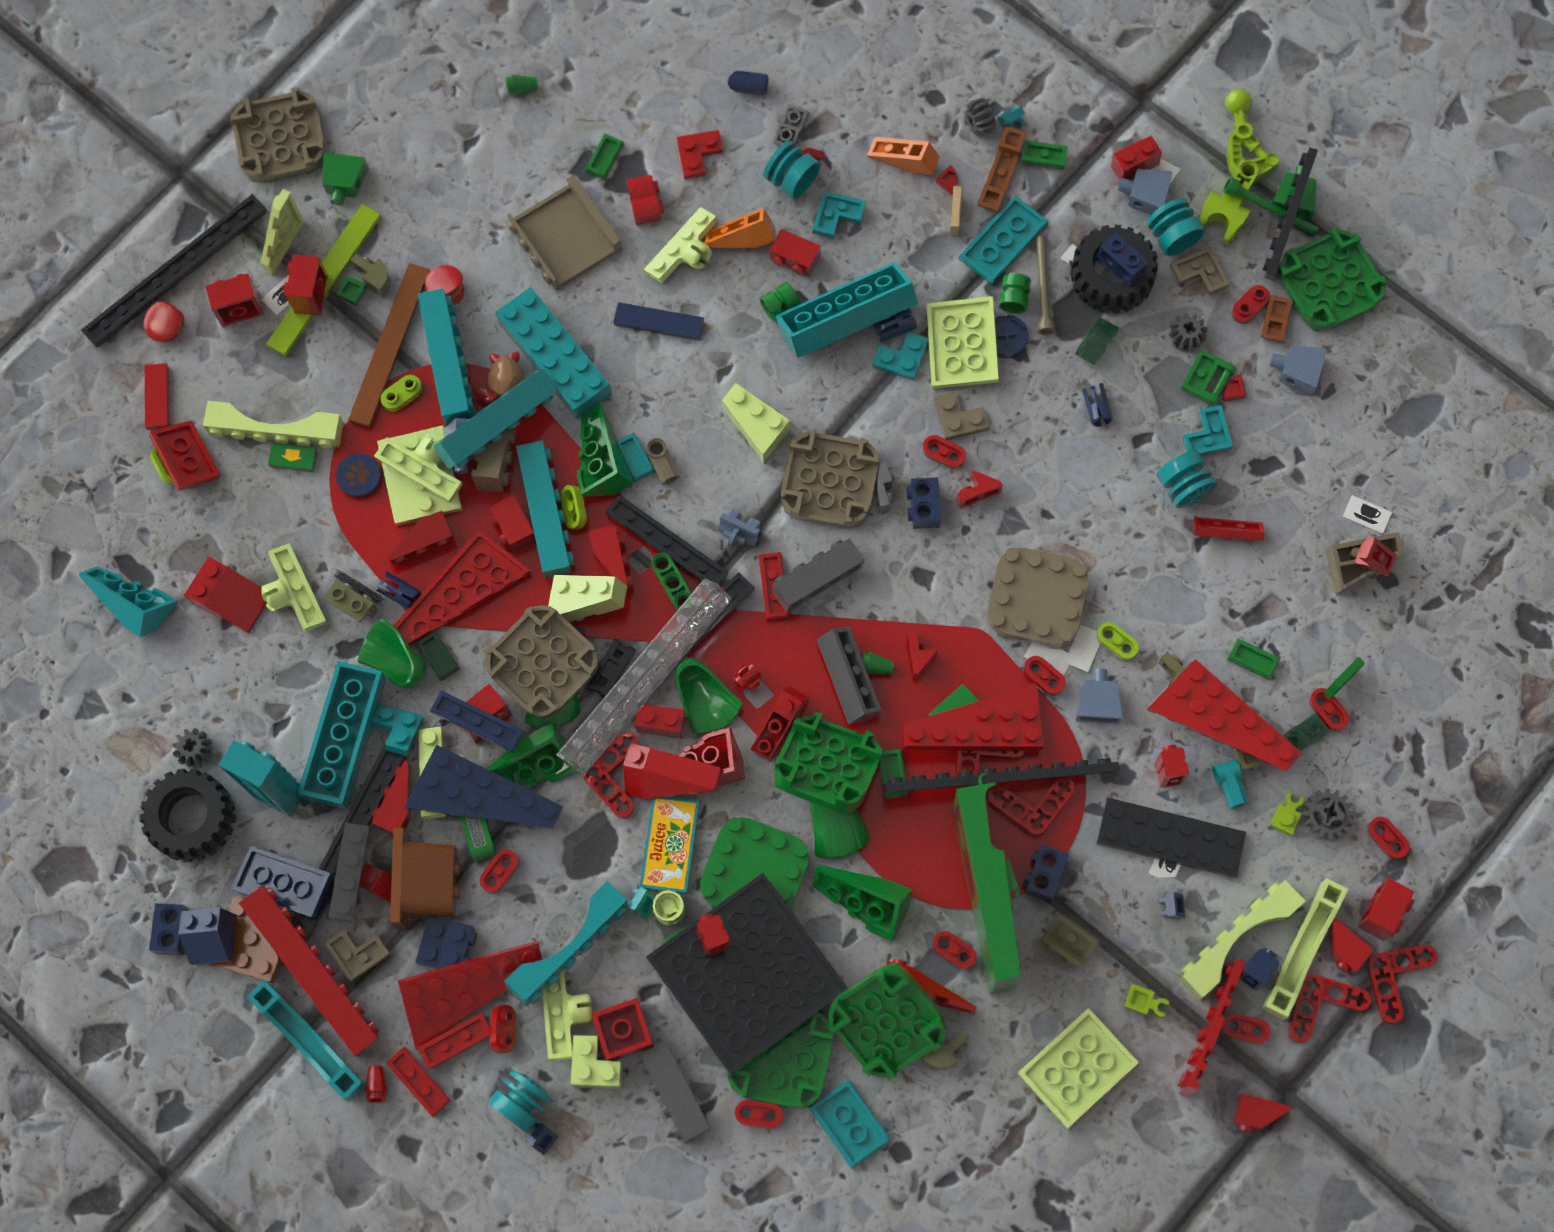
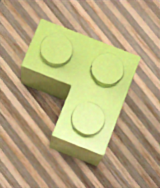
[571,1035,623,1089]

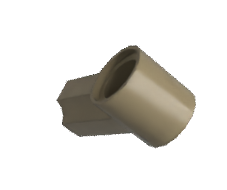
[646,438,680,485]

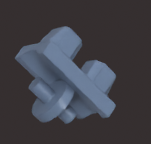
[718,509,761,547]

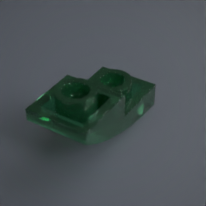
[1075,317,1119,364]
[1282,712,1330,752]

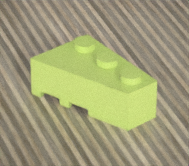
[548,575,627,622]

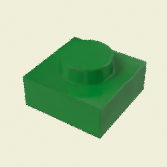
[336,276,367,306]

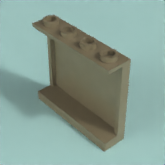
[507,174,623,290]

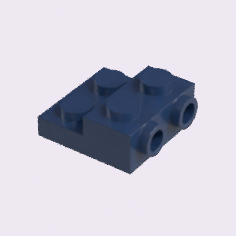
[415,917,477,969]

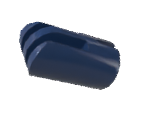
[728,71,768,95]
[873,309,917,343]
[1082,383,1113,427]
[376,571,421,609]

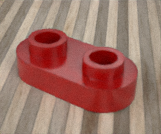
[1232,285,1270,324]
[923,435,966,469]
[1024,656,1065,696]
[1309,688,1349,731]
[1367,817,1410,860]
[480,849,519,893]
[932,931,977,970]
[490,1005,516,1054]
[1221,1013,1271,1044]
[735,1100,783,1129]

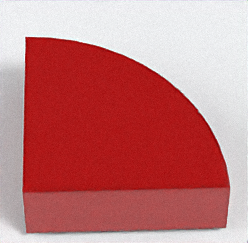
[803,147,825,161]
[936,164,957,196]
[1223,375,1246,402]

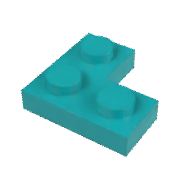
[812,191,866,238]
[872,332,929,381]
[1182,405,1233,456]
[371,704,423,756]

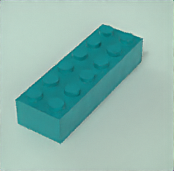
[775,262,918,358]
[495,287,612,420]
[417,288,477,426]
[297,661,387,810]
[218,740,302,817]

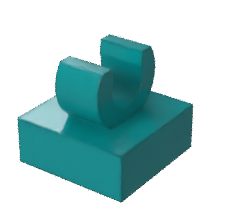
[996,106,1025,128]
[628,886,655,919]

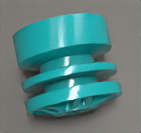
[763,140,821,200]
[1147,198,1205,256]
[1156,450,1218,508]
[487,1069,553,1134]

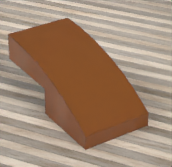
[1261,295,1293,342]

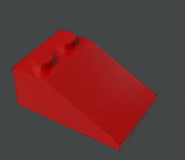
[184,556,267,633]

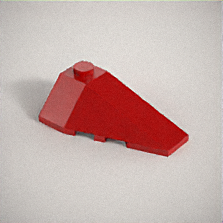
[623,743,723,800]
[887,959,977,1014]

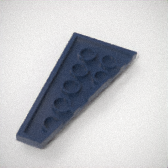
[404,745,563,829]

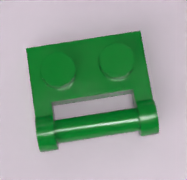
[1180,349,1237,407]

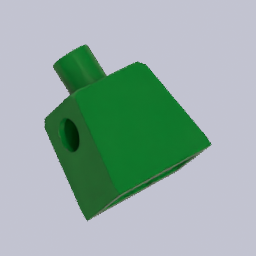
[323,152,368,206]
[1272,166,1317,221]

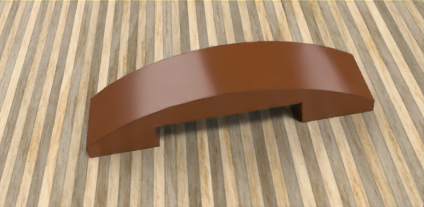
[977,126,1027,212]

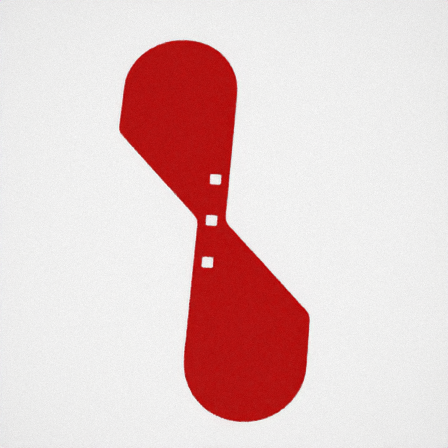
[329,363,1086,910]

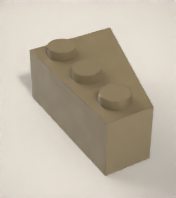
[471,428,516,493]
[1325,532,1404,594]

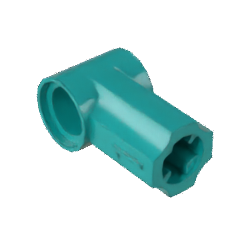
[1212,759,1249,809]

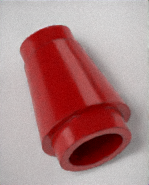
[364,1065,388,1103]

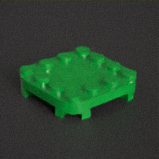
[1277,228,1387,332]
[773,712,882,814]
[700,817,809,909]
[828,963,947,1080]
[727,1013,833,1109]

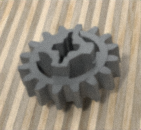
[1302,788,1355,841]

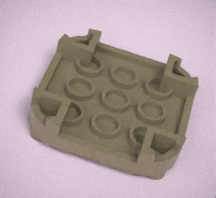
[231,88,326,182]
[781,430,879,527]
[987,548,1088,649]
[485,605,599,719]

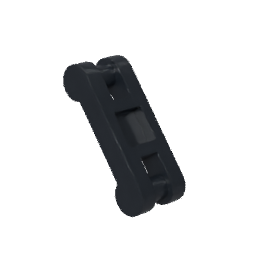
[586,638,636,700]

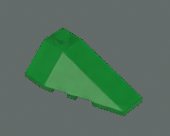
[577,404,633,496]
[485,722,578,787]
[812,864,913,941]

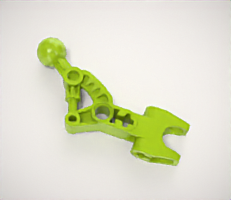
[1199,88,1279,245]

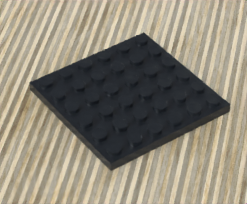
[646,873,848,1076]

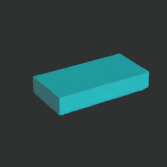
[617,432,655,482]

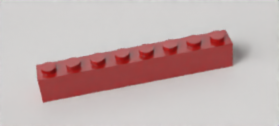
[239,885,380,1056]

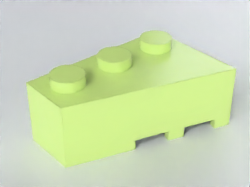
[722,383,790,464]

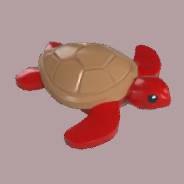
[474,351,524,403]

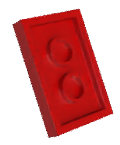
[149,420,221,491]

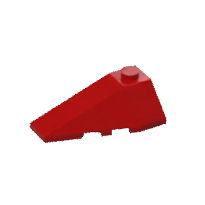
[678,727,745,786]

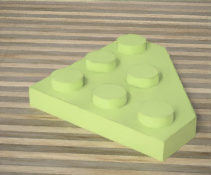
[261,189,304,275]

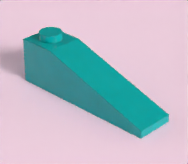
[79,567,177,637]

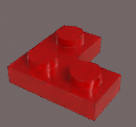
[676,130,723,180]

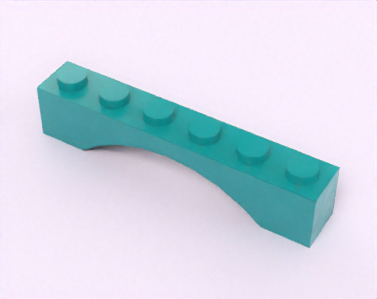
[505,881,628,1007]
[247,980,366,1103]

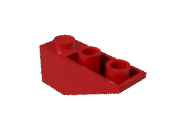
[387,510,452,563]
[589,525,633,597]
[750,686,809,761]
[372,761,412,835]

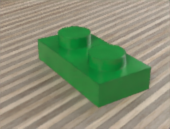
[1021,140,1068,170]

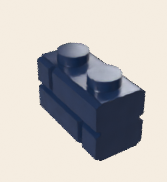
[1239,948,1280,990]

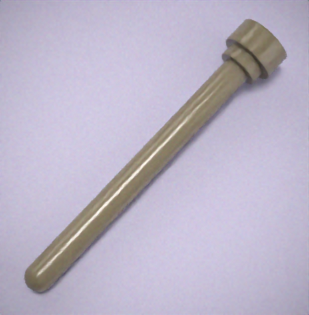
[1036,235,1055,335]

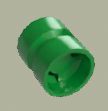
[999,273,1032,314]
[759,281,801,322]

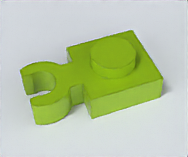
[1269,791,1304,836]
[1123,984,1169,1018]

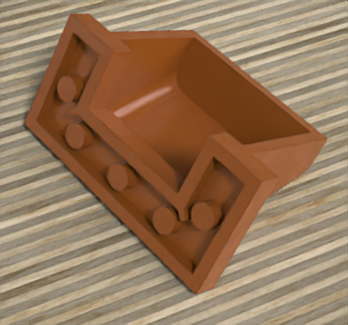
[390,828,461,930]

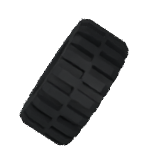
[1071,224,1158,314]
[139,768,236,862]

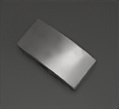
[773,104,809,146]
[877,460,895,513]

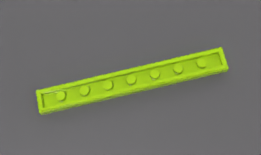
[266,204,381,357]

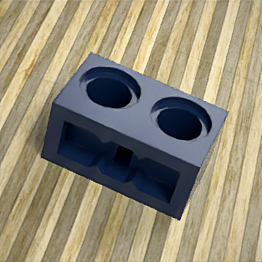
[1098,232,1149,287]
[906,477,941,529]
[1023,845,1069,902]
[149,903,189,956]

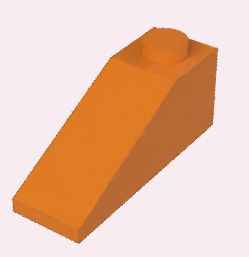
[867,137,940,175]
[705,208,776,248]

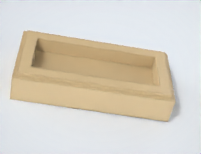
[950,186,962,236]

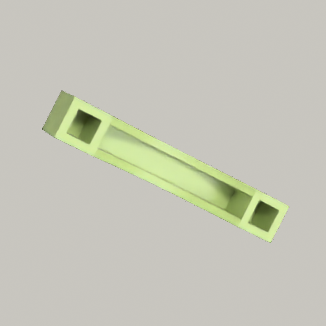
[203,401,344,449]
[1261,878,1348,1021]
[1179,880,1306,1001]

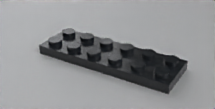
[1096,797,1246,879]

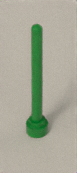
[1223,176,1319,235]

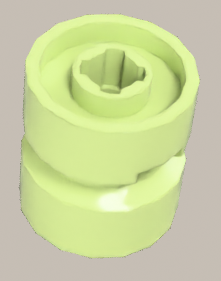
[653,890,686,927]

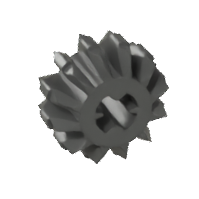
[963,98,997,136]
[1169,313,1208,352]
[172,728,213,768]

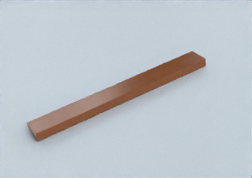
[348,263,430,428]

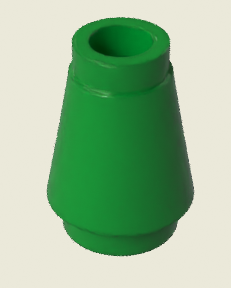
[506,74,538,96]
[861,651,894,675]

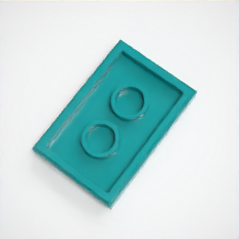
[809,1080,891,1169]

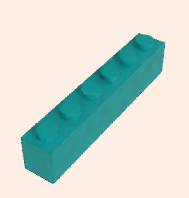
[433,368,558,468]
[516,440,574,579]

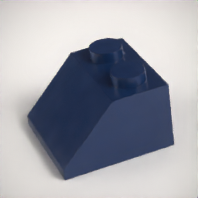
[178,907,238,965]

